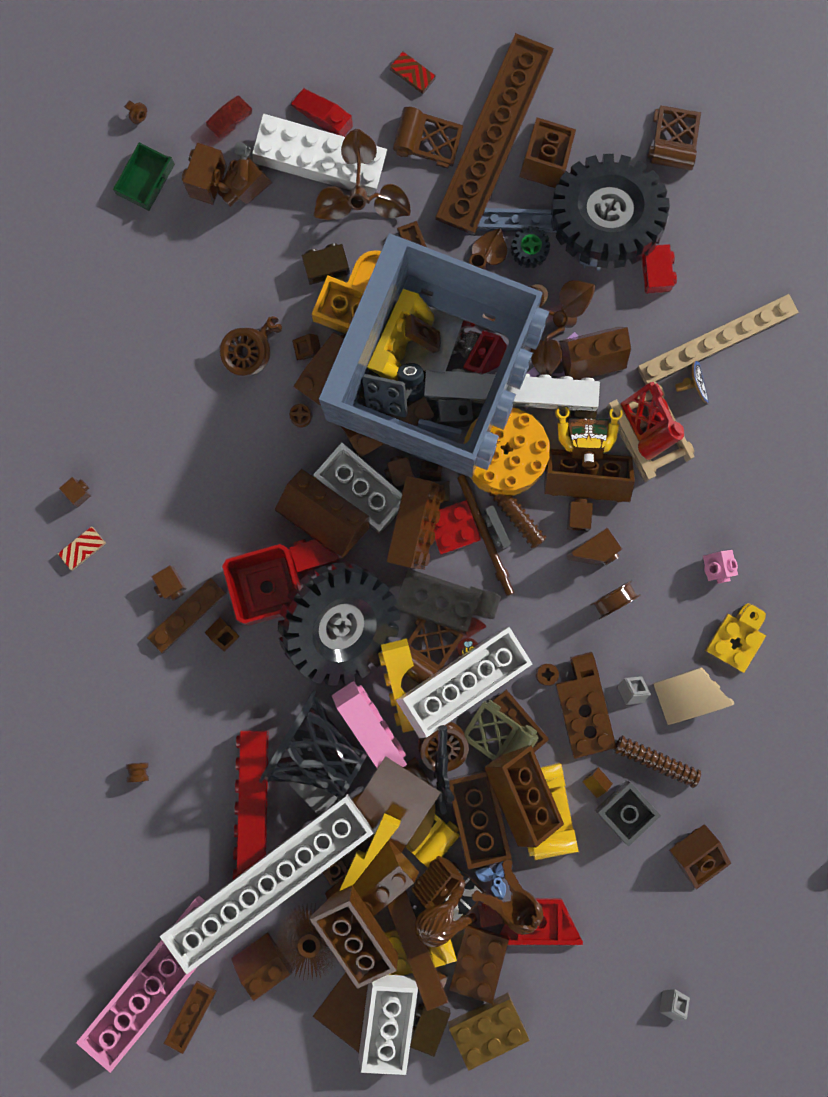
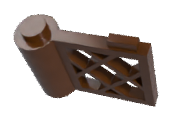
[647,105,701,171]
[393,107,463,169]
[405,612,464,684]

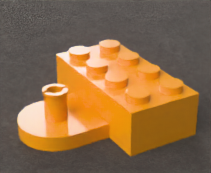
[312,250,381,334]

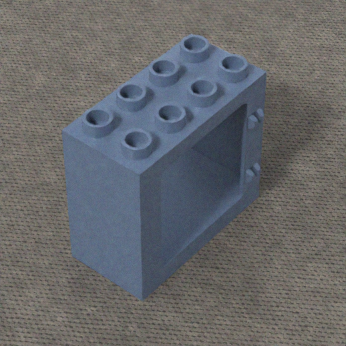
[319,233,550,478]

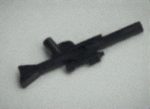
[434,725,455,815]

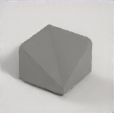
[618,676,651,705]
[659,989,690,1020]

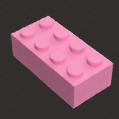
[331,681,407,769]

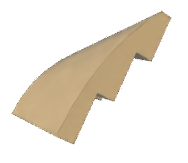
[653,668,734,725]

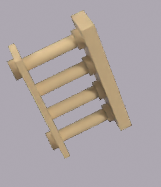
[606,381,695,482]

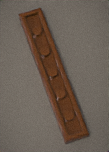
[387,890,449,1011]

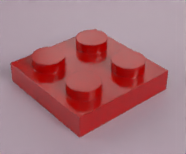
[434,500,481,555]

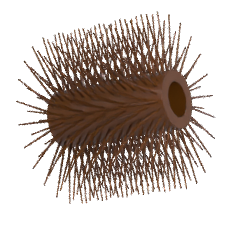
[275,903,338,981]

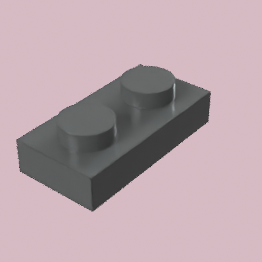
[483,505,511,550]

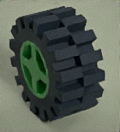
[511,226,550,268]

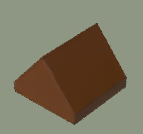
[419,461,443,481]
[582,767,613,798]

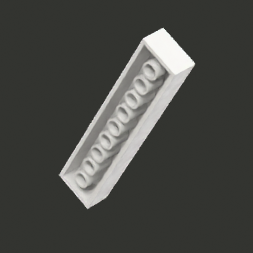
[160,794,374,974]

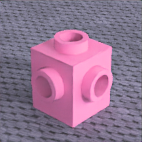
[703,550,738,584]

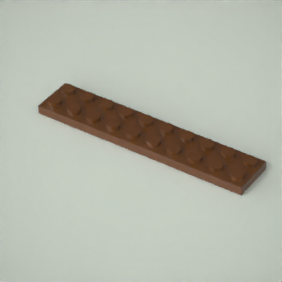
[435,33,554,235]

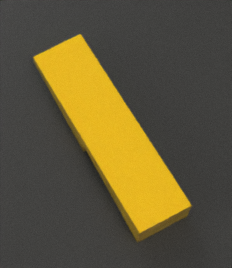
[339,813,401,891]

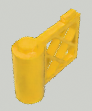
[406,814,460,868]

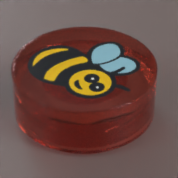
[457,638,478,656]

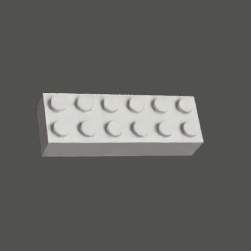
[252,114,387,196]
[396,627,532,738]

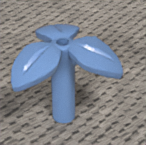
[475,861,513,900]

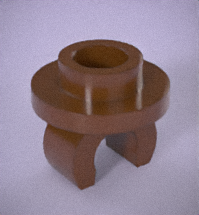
[124,100,147,124]

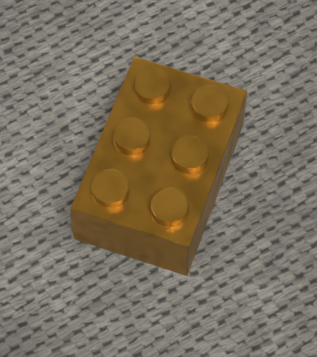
[448,993,530,1071]

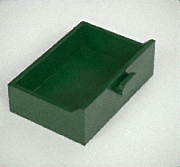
[113,142,175,211]

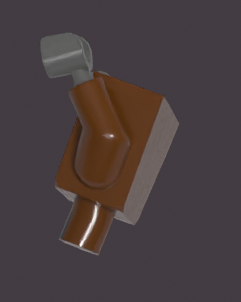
[222,142,272,207]

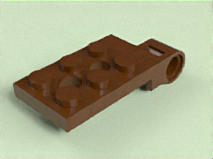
[555,652,617,759]

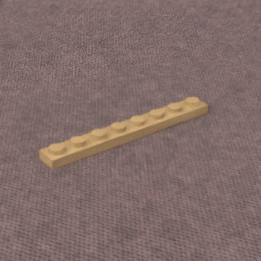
[637,294,799,385]

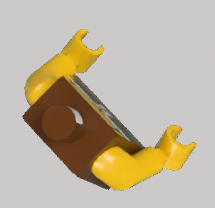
[555,407,623,468]

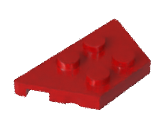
[500,898,583,945]

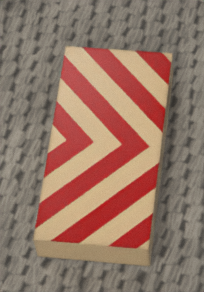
[58,526,106,571]

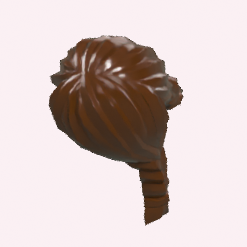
[472,859,543,935]
[415,879,478,947]

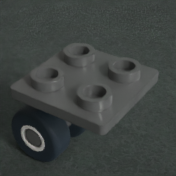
[362,363,425,417]

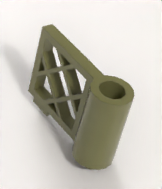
[464,700,539,760]

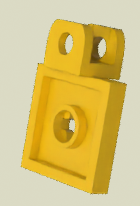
[705,603,766,673]

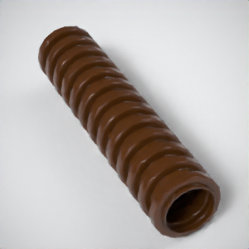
[489,493,547,549]
[614,735,701,788]

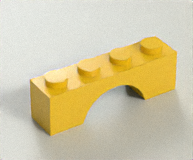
[378,638,414,733]

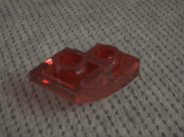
[206,95,252,138]

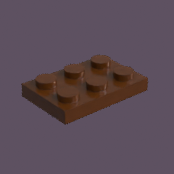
[449,925,510,1004]

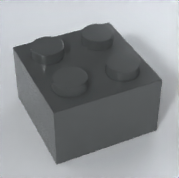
[594,781,661,846]

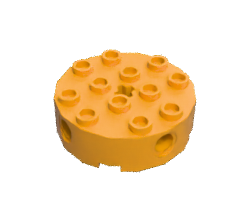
[463,408,550,496]

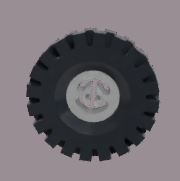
[551,154,670,268]
[277,563,400,686]

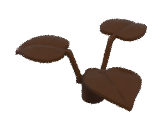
[314,129,411,220]
[469,228,507,321]
[528,280,596,377]

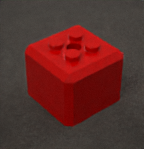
[222,544,301,626]

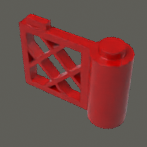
[620,382,684,460]

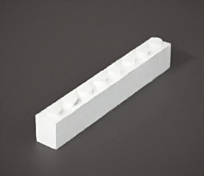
[424,369,600,411]

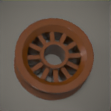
[220,328,270,376]
[590,580,641,620]
[418,722,469,772]

